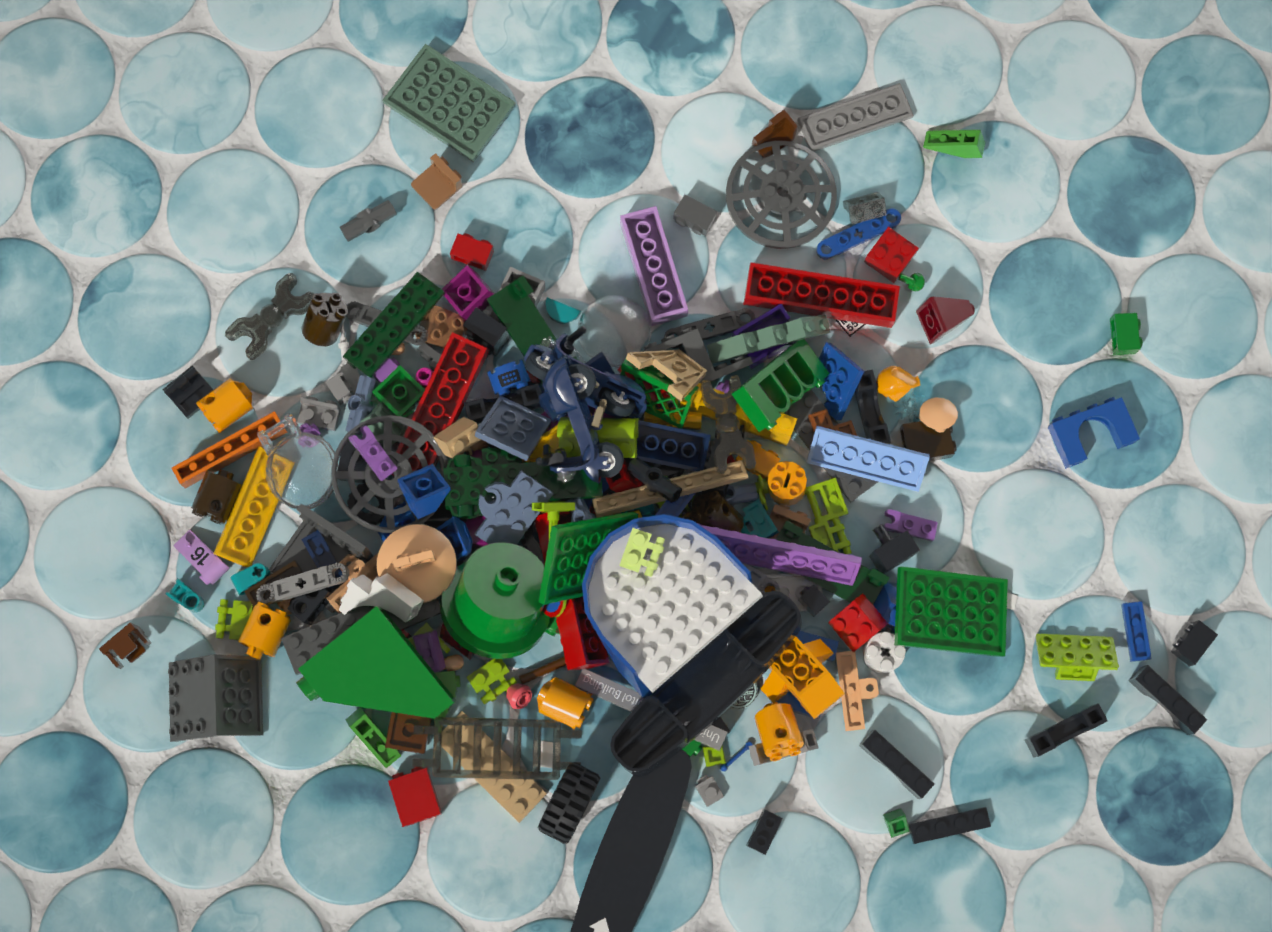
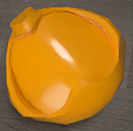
[876,366,920,402]

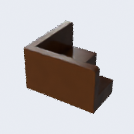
[752,110,798,159]

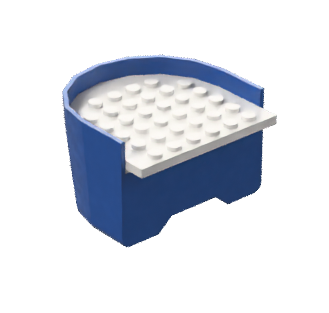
[582,514,763,699]

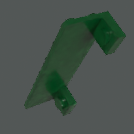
[343,272,445,378]
[487,276,578,385]
[776,521,890,605]

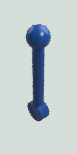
[720,742,753,772]

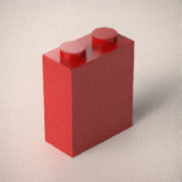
[388,766,442,827]

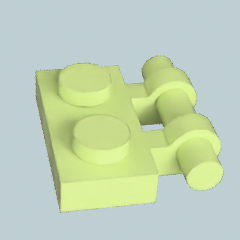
[619,528,665,577]

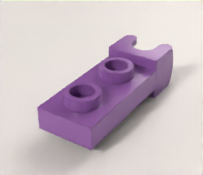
[348,425,398,481]
[884,509,938,541]

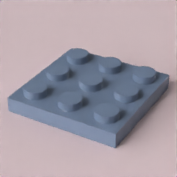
[475,396,552,461]

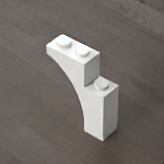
[339,573,424,623]

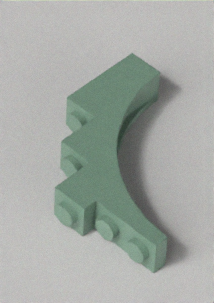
[707,315,831,364]

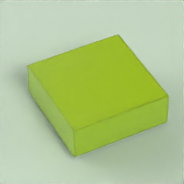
[703,745,726,767]

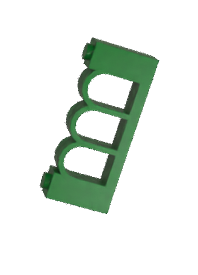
[731,339,830,432]

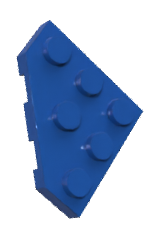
[819,342,864,420]

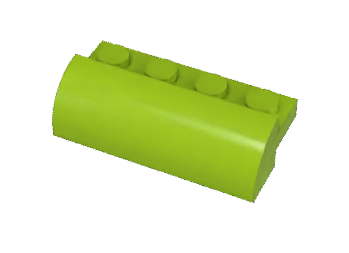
[557,417,639,458]

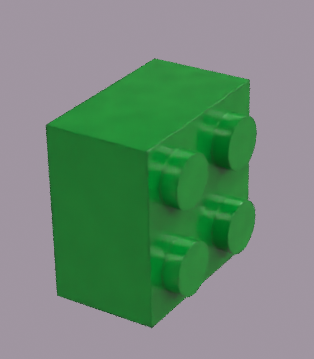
[372,365,425,418]

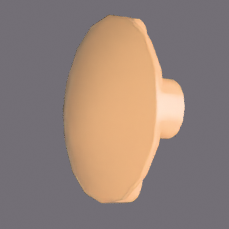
[919,397,958,433]

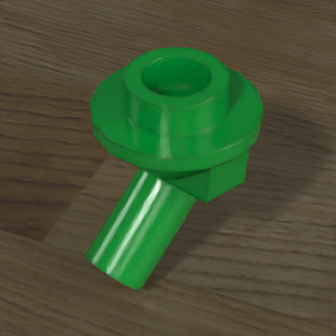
[898,273,925,291]

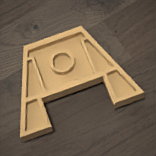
[626,350,707,401]

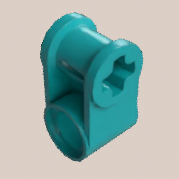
[230,563,271,595]
[165,578,204,613]

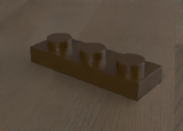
[244,560,303,607]

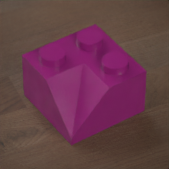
[442,265,494,320]

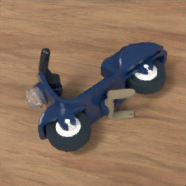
[524,326,647,418]
[536,354,624,484]

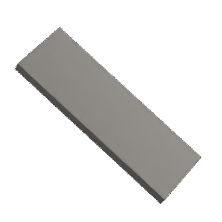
[797,83,914,152]

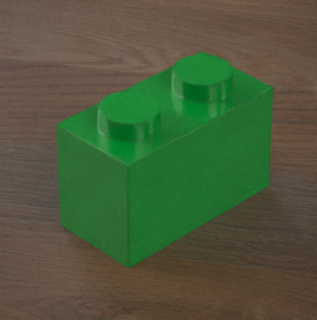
[1110,313,1143,355]

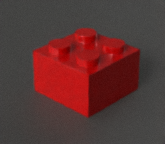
[864,227,919,283]
[828,594,888,652]

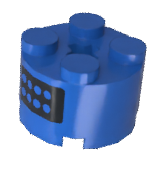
[487,360,531,397]

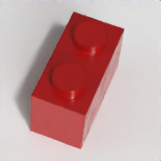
[450,233,494,271]

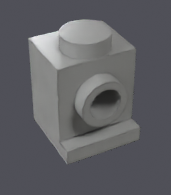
[325,372,353,405]

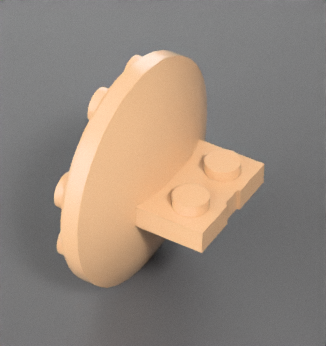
[377,524,457,603]

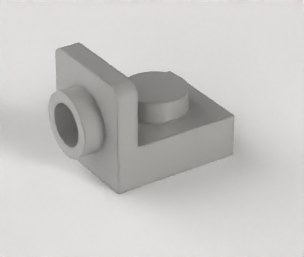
[695,775,724,807]

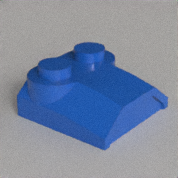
[436,516,473,562]

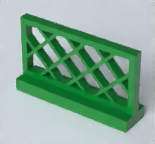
[620,359,699,429]

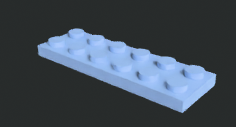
[806,426,929,492]

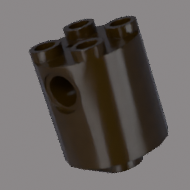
[301,293,348,347]
[191,469,242,524]
[689,490,744,533]

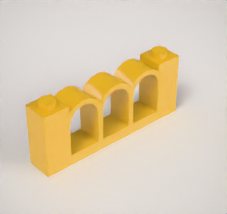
[680,383,797,446]

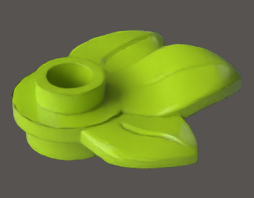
[755,475,769,510]

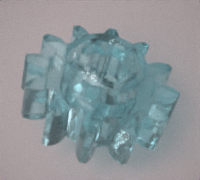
[893,388,926,422]

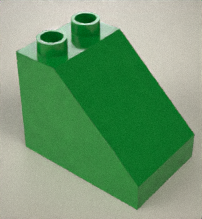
[296,606,456,719]

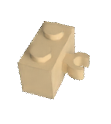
[434,417,481,458]

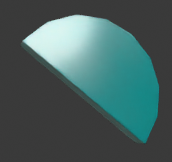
[545,297,582,324]

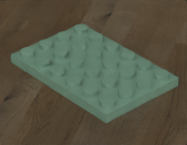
[382,44,516,162]

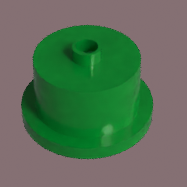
[440,542,550,659]

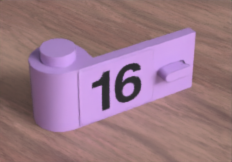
[173,530,230,585]

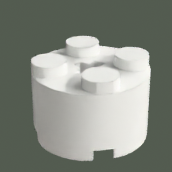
[863,632,906,673]

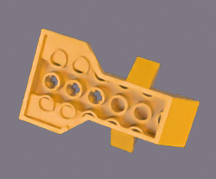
[761,586,845,720]

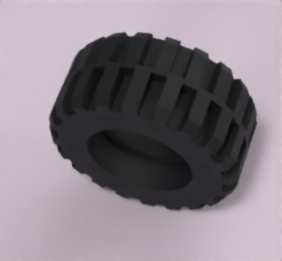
[538,762,601,844]

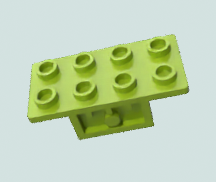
[1035,634,1119,681]

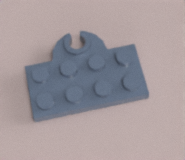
[475,470,554,545]

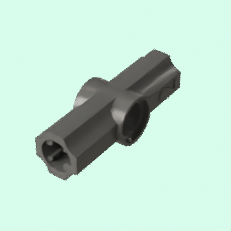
[340,200,397,242]

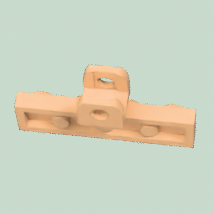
[326,552,379,613]
[836,651,879,731]

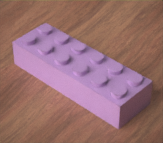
[620,206,688,327]

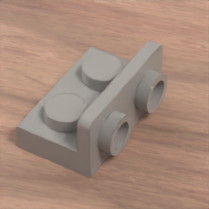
[297,396,341,431]

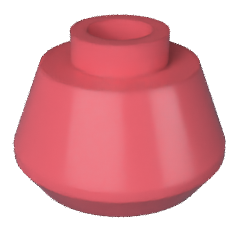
[507,683,532,709]

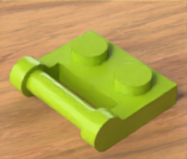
[805,477,849,524]

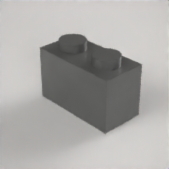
[673,194,717,236]

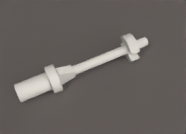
[338,323,350,361]

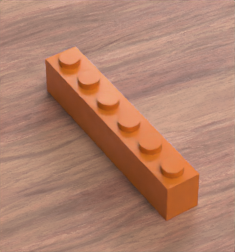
[171,411,287,489]

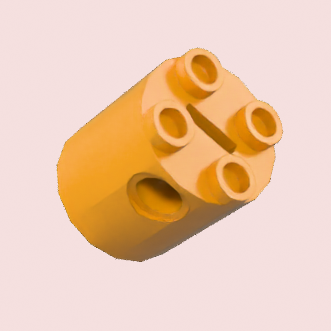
[196,378,253,433]
[768,461,807,506]
[238,602,291,660]
[537,677,594,730]
[754,702,804,761]

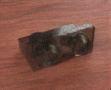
[843,192,887,224]

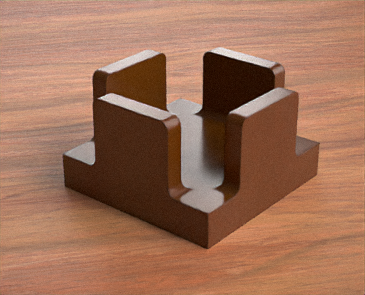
[99,622,152,669]
[385,712,432,754]

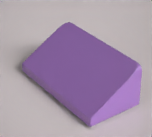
[413,630,446,672]

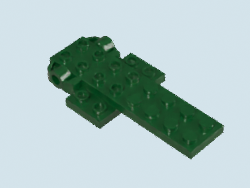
[443,448,603,519]

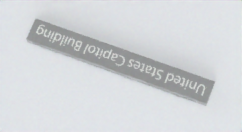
[575,669,728,751]

